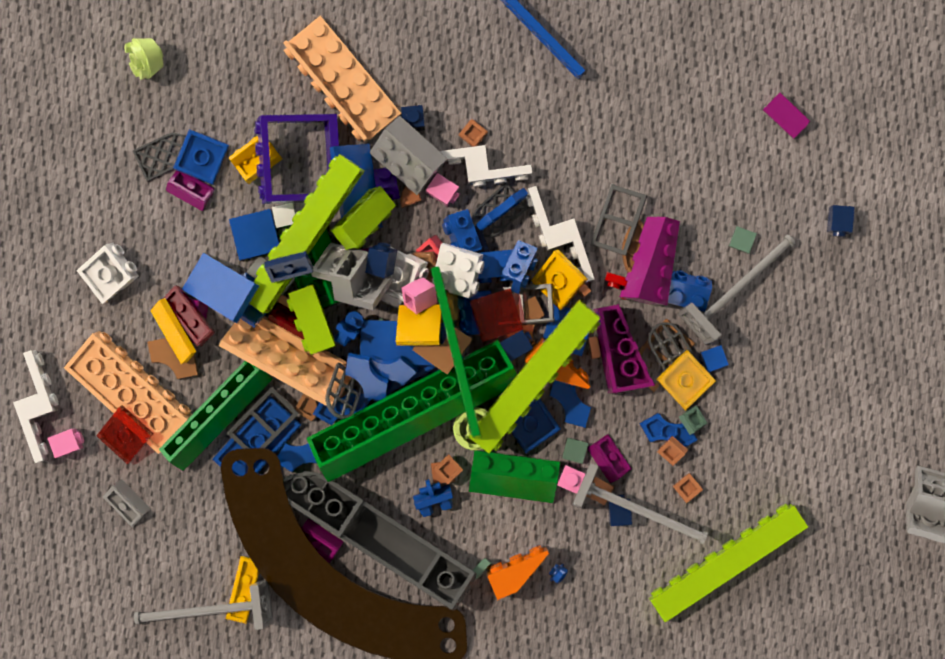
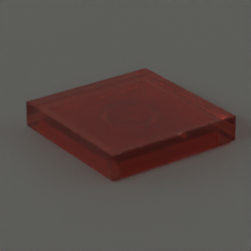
[469,288,523,342]
[96,405,154,465]

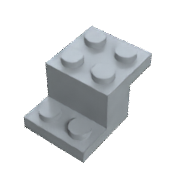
[312,242,392,311]
[906,465,945,543]

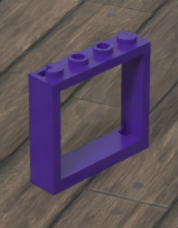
[254,114,339,204]

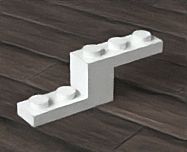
[440,145,532,187]
[525,186,594,283]
[13,350,59,463]

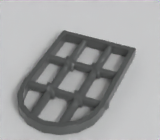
[648,322,696,371]
[325,362,362,419]

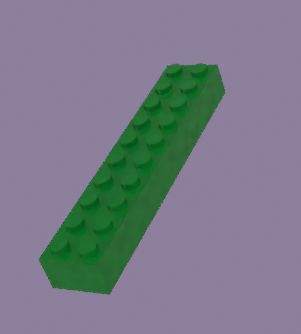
[306,340,517,483]

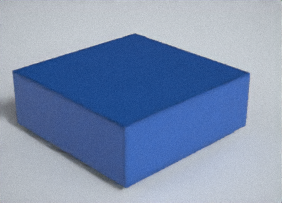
[701,345,729,372]

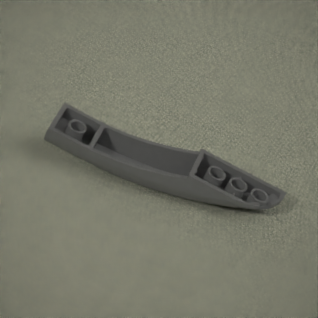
[283,471,477,611]

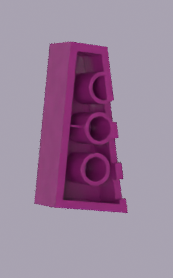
[619,217,680,306]
[593,304,655,393]

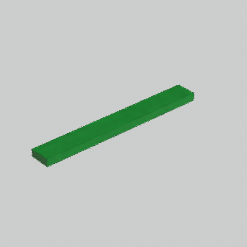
[431,266,482,439]

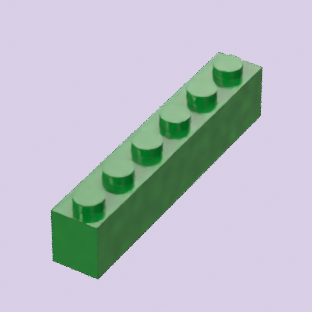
[159,361,273,471]

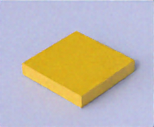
[531,249,587,310]
[396,305,442,346]
[656,350,716,410]

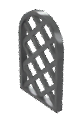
[133,133,186,182]
[472,183,528,237]

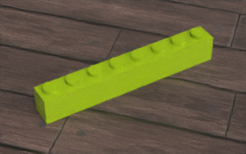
[249,154,365,313]
[469,300,600,453]
[648,504,808,622]

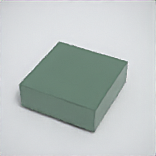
[728,226,757,254]
[679,405,708,435]
[562,438,588,464]
[472,558,493,579]

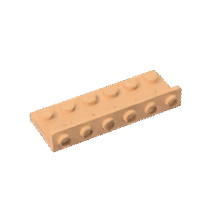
[283,16,402,144]
[219,316,352,406]
[64,331,192,454]

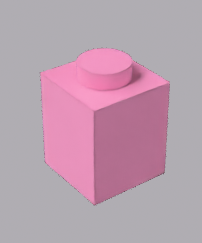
[426,173,460,207]
[401,277,437,314]
[47,428,84,458]
[557,465,585,494]

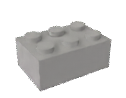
[369,116,447,195]

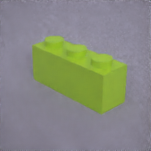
[330,186,396,250]
[287,285,336,355]

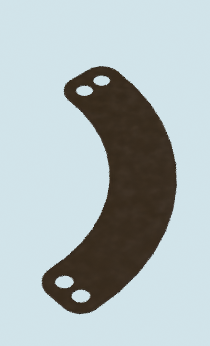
[221,448,467,659]

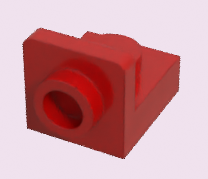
[604,272,627,300]

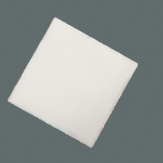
[272,203,295,228]

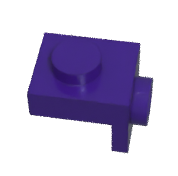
[374,167,400,200]

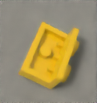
[229,136,282,185]

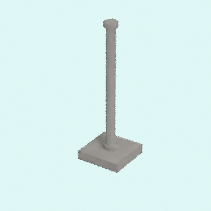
[677,235,796,345]
[572,463,708,544]
[134,580,273,630]

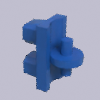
[334,311,364,347]
[413,479,453,517]

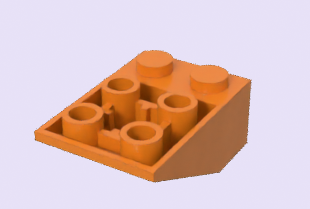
[525,337,590,389]
[487,545,549,600]

